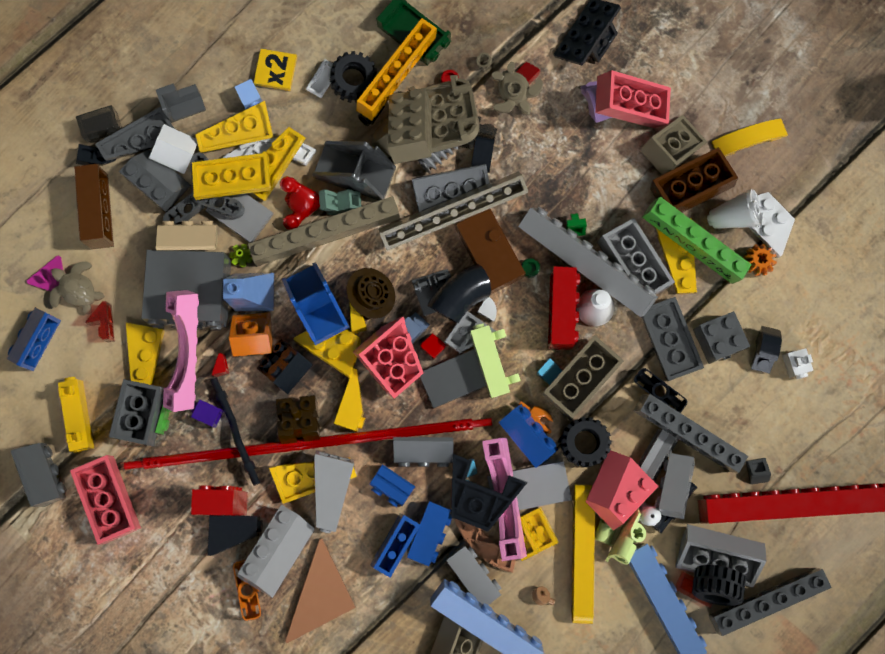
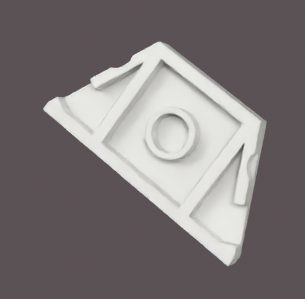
[749,192,795,258]

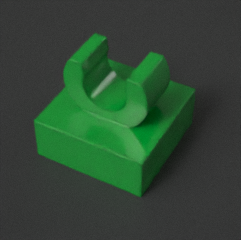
[566,213,587,236]

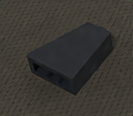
[207,515,263,556]

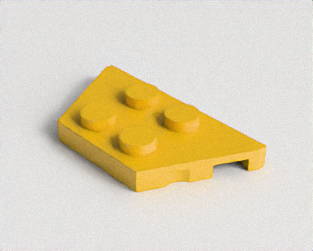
[293,329,361,379]

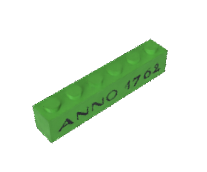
[642,197,752,284]

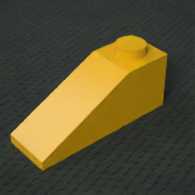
[334,368,366,432]

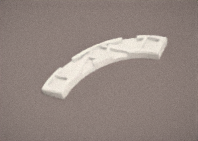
[223,138,316,166]

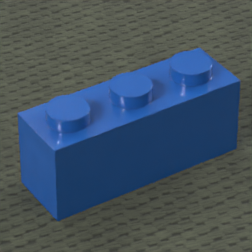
[498,404,558,468]
[407,501,452,566]
[370,513,420,578]

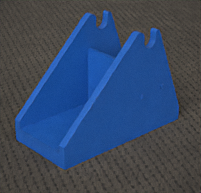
[282,262,350,345]

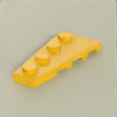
[195,101,274,153]

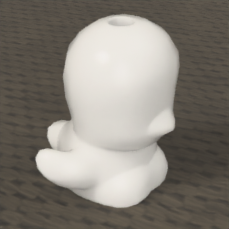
[638,502,661,526]

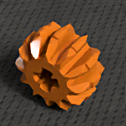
[743,244,777,276]

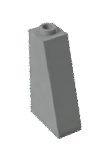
[314,450,354,533]

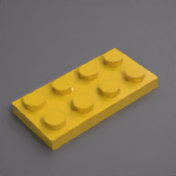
[192,153,271,200]

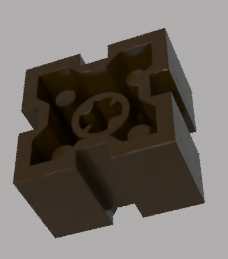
[276,395,320,444]

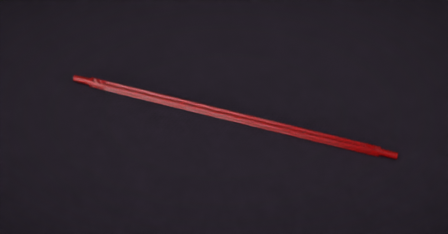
[124,418,492,470]

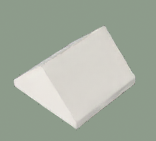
[149,124,198,174]

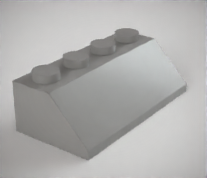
[238,505,315,598]
[676,524,766,587]

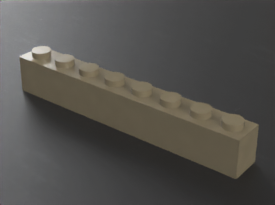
[379,171,529,251]
[248,196,400,267]

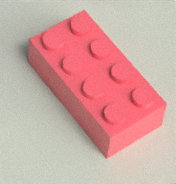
[595,70,671,128]
[70,455,141,545]

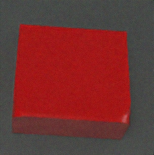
[516,62,540,85]
[420,333,447,360]
[212,353,230,377]

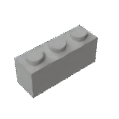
[656,453,695,519]
[446,546,502,605]

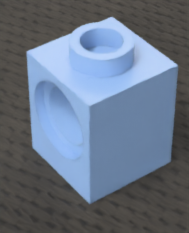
[235,79,262,109]

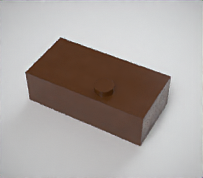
[650,147,738,213]
[74,164,114,250]
[456,209,525,295]

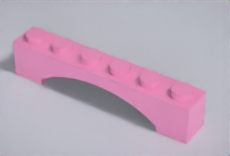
[163,290,199,412]
[482,438,527,561]

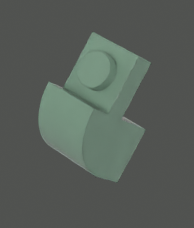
[319,189,361,215]

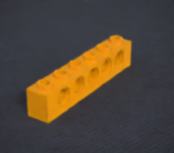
[356,18,437,121]

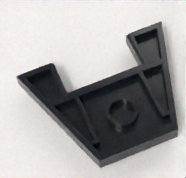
[451,454,528,532]

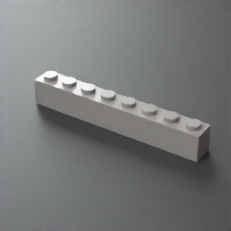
[518,207,658,317]

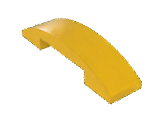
[711,118,788,157]

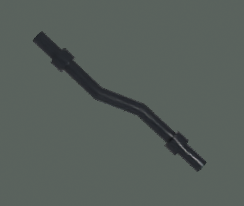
[210,377,261,486]

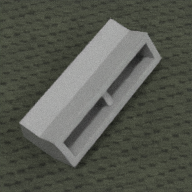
[638,429,678,482]

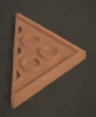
[285,538,356,644]

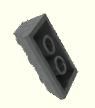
[119,150,191,212]
[109,379,164,447]
[393,437,453,467]
[11,443,66,507]

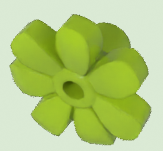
[229,244,253,268]

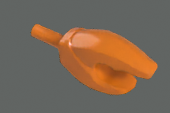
[518,401,553,434]

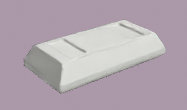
[305,59,333,98]

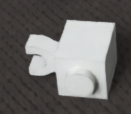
[782,348,813,379]

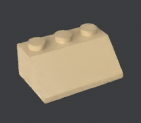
[156,220,218,250]

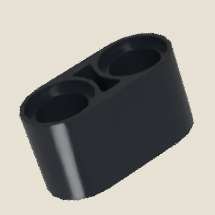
[471,136,495,173]

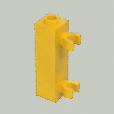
[58,377,94,453]

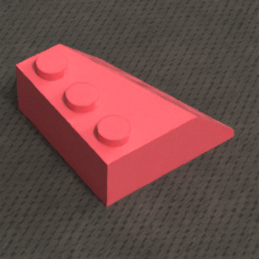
[353,316,423,399]
[585,450,659,531]

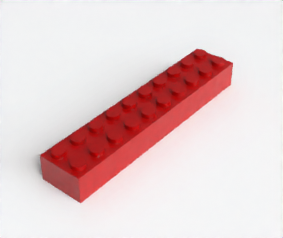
[697,483,885,524]

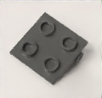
[412,269,451,316]

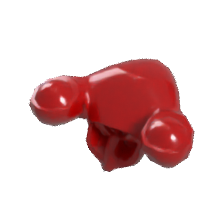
[279,176,320,230]

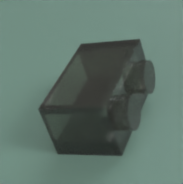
[76,105,122,143]

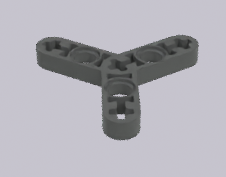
[163,153,245,224]

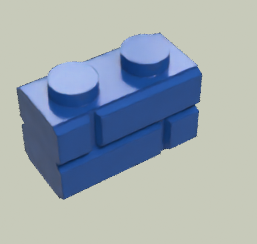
[370,465,415,507]

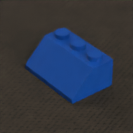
[7,308,61,371]

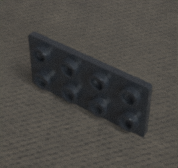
[553,0,621,66]

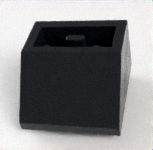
[257,339,313,394]

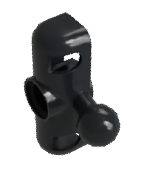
[634,368,688,413]

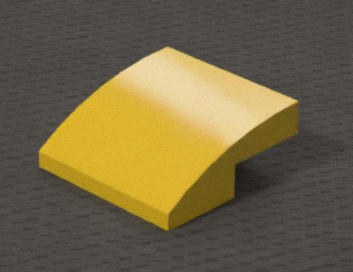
[520,507,559,561]

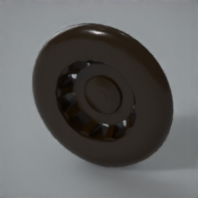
[346,268,396,319]

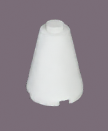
[707,189,764,229]
[576,289,614,327]

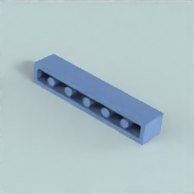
[629,543,707,654]
[430,579,544,654]

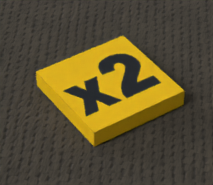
[254,49,297,91]

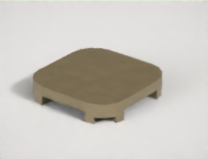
[408,75,480,153]

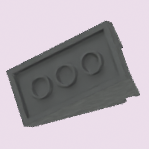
[312,141,396,201]

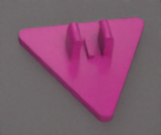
[27,256,63,292]

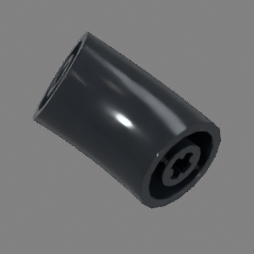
[427,264,491,324]

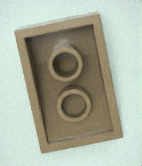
[640,115,707,175]

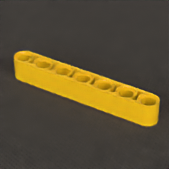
[572,485,595,624]

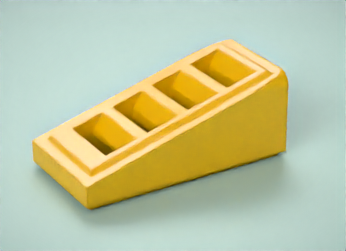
[350,304,367,334]

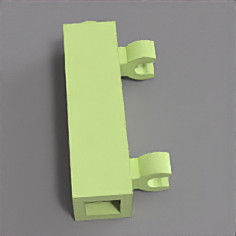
[470,323,521,399]

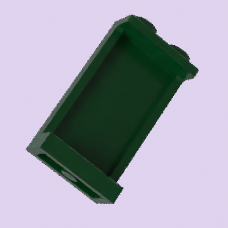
[376,0,451,66]

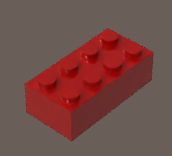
[548,266,580,350]
[191,485,248,516]

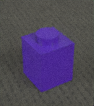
[191,399,224,428]

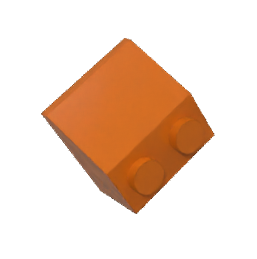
[229,312,272,356]

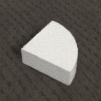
[477,297,497,322]

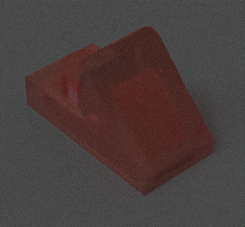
[85,301,115,343]

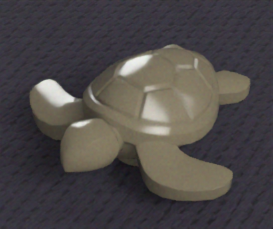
[492,61,543,115]
[50,261,105,315]

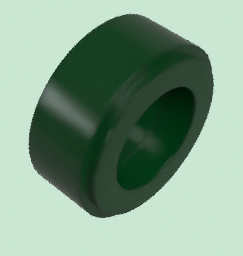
[521,258,540,278]

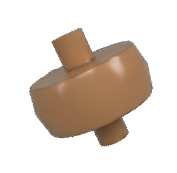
[532,586,555,606]

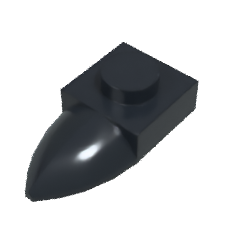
[76,144,116,165]

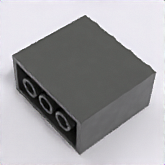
[142,250,231,330]

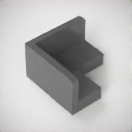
[156,83,206,123]

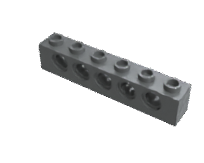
[633,394,748,473]
[709,568,832,636]

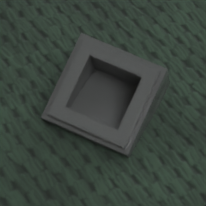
[746,458,771,484]

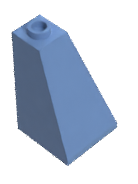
[223,273,274,311]

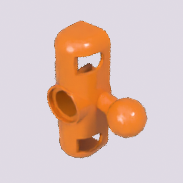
[233,560,261,621]

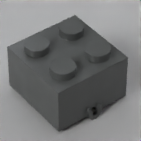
[693,311,750,364]

